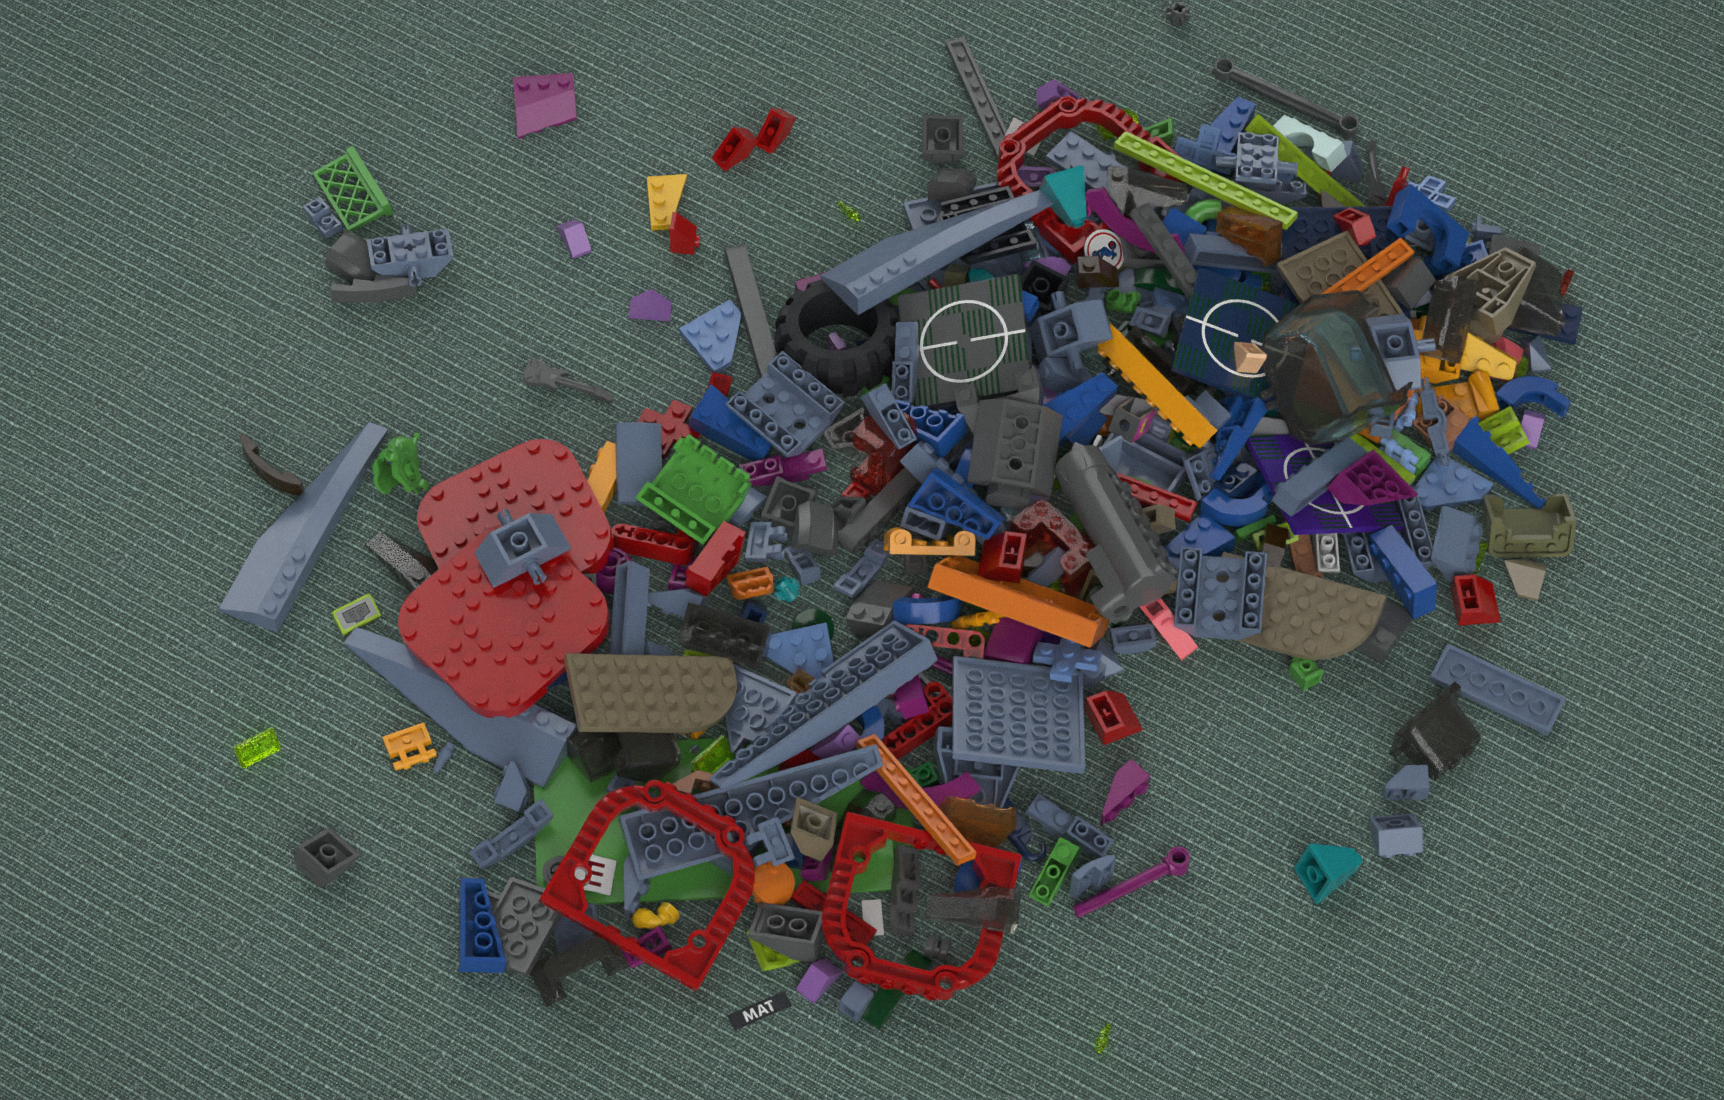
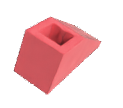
[1140,598,1199,661]

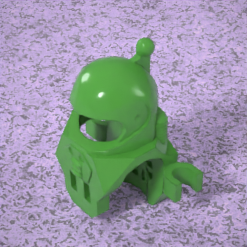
[372,433,430,495]

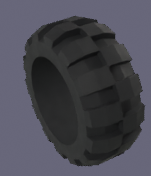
[775,279,901,398]

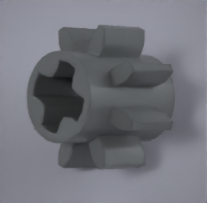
[1166,2,1190,26]

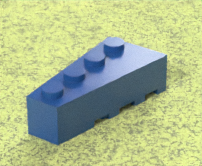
[1195,96,1256,176]
[1043,372,1118,448]
[689,384,773,462]
[875,399,968,458]
[908,467,1006,540]
[1165,512,1236,574]
[1368,525,1437,620]
[459,878,506,973]

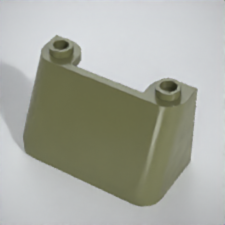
[1482,494,1576,558]

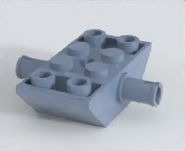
[1215,132,1298,190]
[367,224,454,287]
[1029,291,1113,374]
[1350,314,1436,394]
[1182,439,1252,500]
[474,509,571,588]

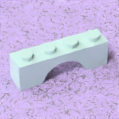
[1273,115,1347,172]

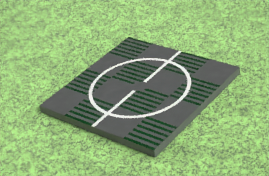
[898,274,1030,408]

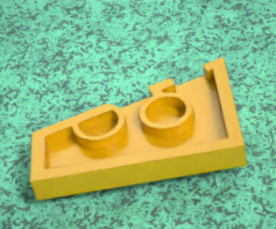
[647,174,687,231]
[1458,326,1517,381]

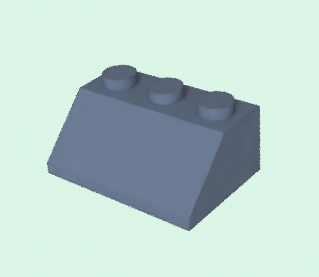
[1431,506,1483,583]

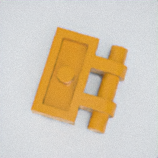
[951,611,1006,629]
[382,722,437,771]

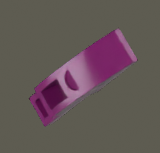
[739,448,828,486]

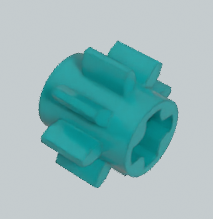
[773,576,800,603]

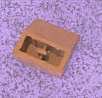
[1412,394,1470,454]

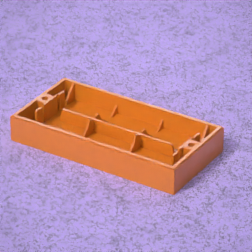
[927,555,1110,647]

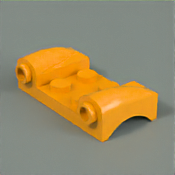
[1415,370,1499,421]
[883,527,975,556]

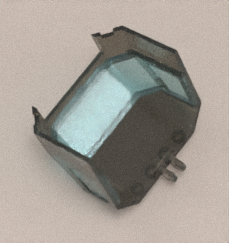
[1260,290,1413,446]

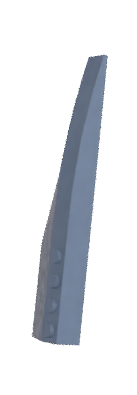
[820,190,1053,315]
[219,422,388,633]
[709,620,938,789]
[344,627,578,789]
[618,744,883,881]

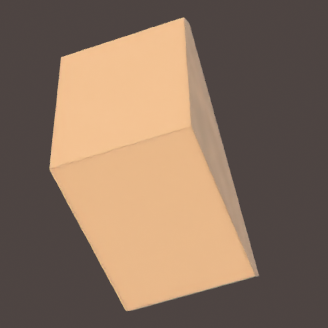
[1234,342,1267,373]

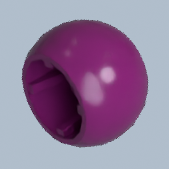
[596,548,633,594]

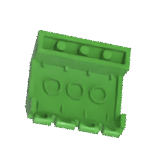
[635,434,752,546]

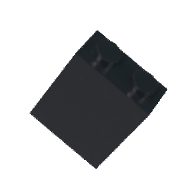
[1021,260,1069,313]

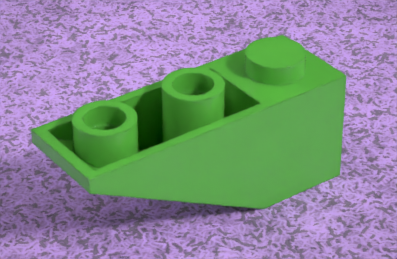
[1028,837,1083,907]

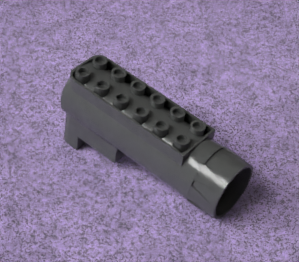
[1054,445,1178,624]

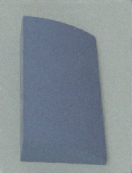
[615,422,662,507]

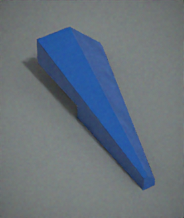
[1209,395,1269,480]
[1453,416,1546,509]

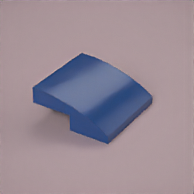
[1162,207,1207,256]

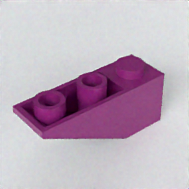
[1100,759,1150,826]

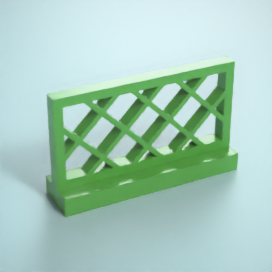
[312,145,394,232]

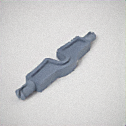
[1420,378,1450,467]

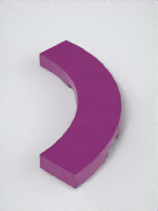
[1085,187,1185,253]
[860,770,982,811]

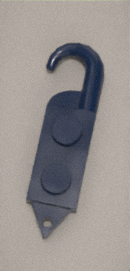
[996,797,1046,862]

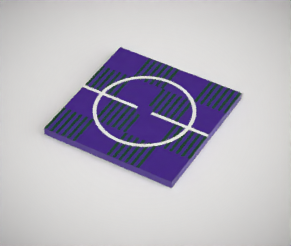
[1246,434,1405,535]

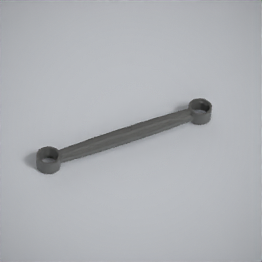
[1213,58,1359,138]

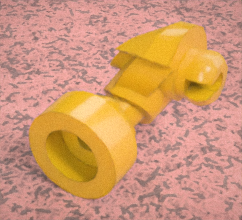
[632,902,680,929]

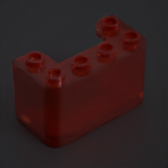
[850,410,917,496]
[1010,499,1095,597]

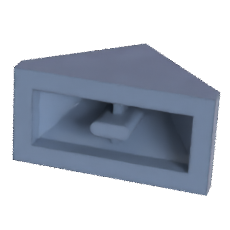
[1520,335,1552,374]
[1099,435,1123,474]
[1084,637,1124,679]

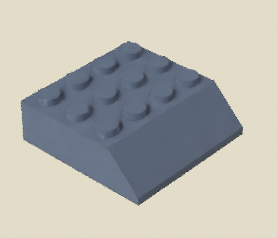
[1103,422,1188,510]

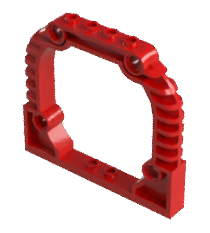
[997,96,1183,264]
[539,780,755,992]
[821,812,1022,1001]

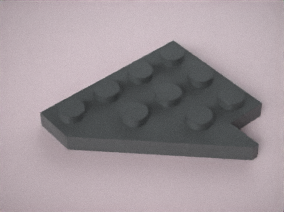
[487,877,562,977]

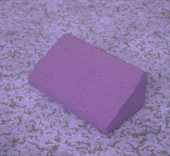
[1017,166,1054,187]

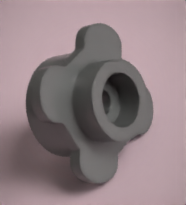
[650,511,672,531]

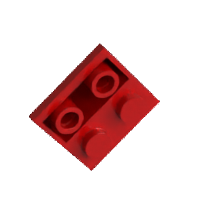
[977,531,1027,583]
[1450,574,1501,626]
[1084,690,1143,746]

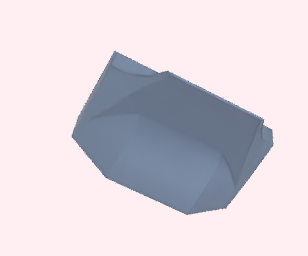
[1129,305,1173,338]
[1110,623,1157,655]

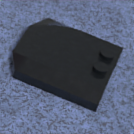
[939,186,1037,265]

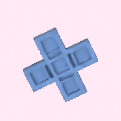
[1175,124,1237,175]
[1408,175,1456,214]
[1033,637,1102,683]

